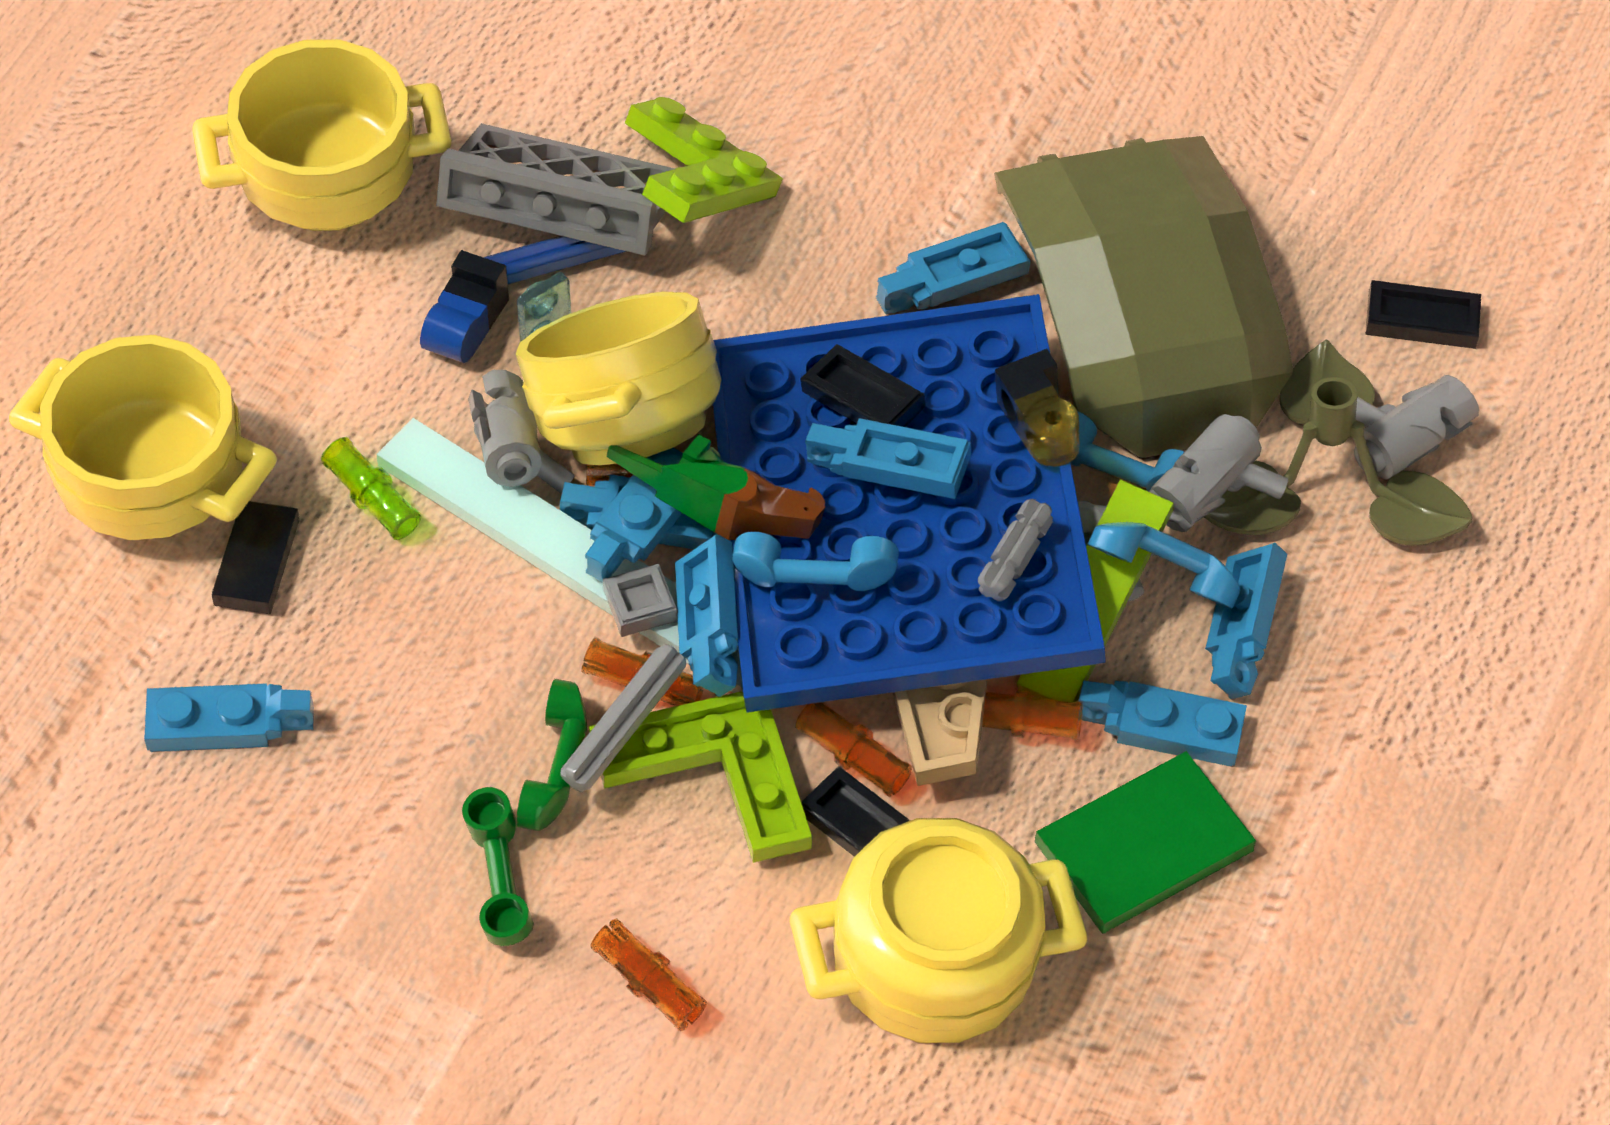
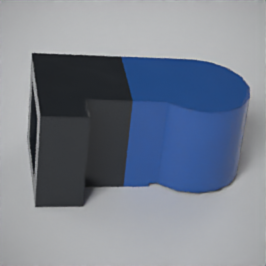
[420,250,509,363]

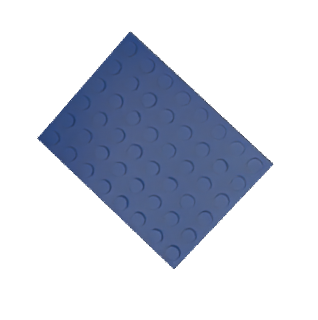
[713,294,1106,713]

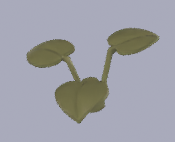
[1204,339,1472,546]

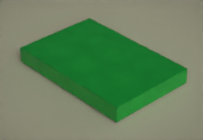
[1035,751,1256,934]

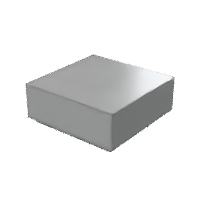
[603,564,677,637]

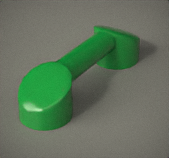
[517,679,587,831]
[462,787,534,946]

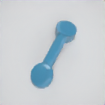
[1061,409,1184,492]
[1088,522,1240,609]
[732,532,899,591]

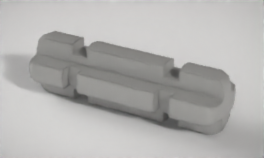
[978,499,1053,601]

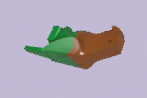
[607,434,825,540]

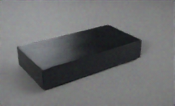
[1365,280,1481,349]
[800,344,926,427]
[211,501,300,614]
[801,766,911,857]

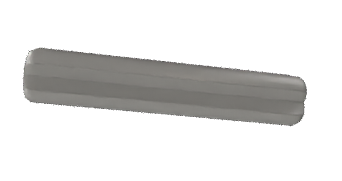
[560,644,686,792]

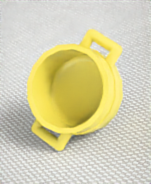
[192,39,452,231]
[516,292,721,466]
[9,335,277,540]
[790,818,1087,1043]

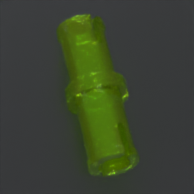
[321,437,421,540]

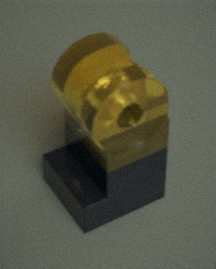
[995,349,1080,467]

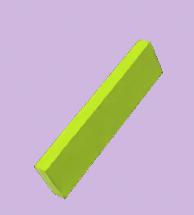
[1017,479,1174,713]

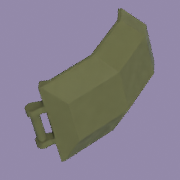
[994,136,1294,458]

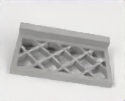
[436,123,675,255]

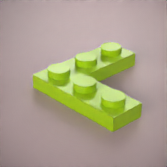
[625,97,783,223]
[589,691,812,863]

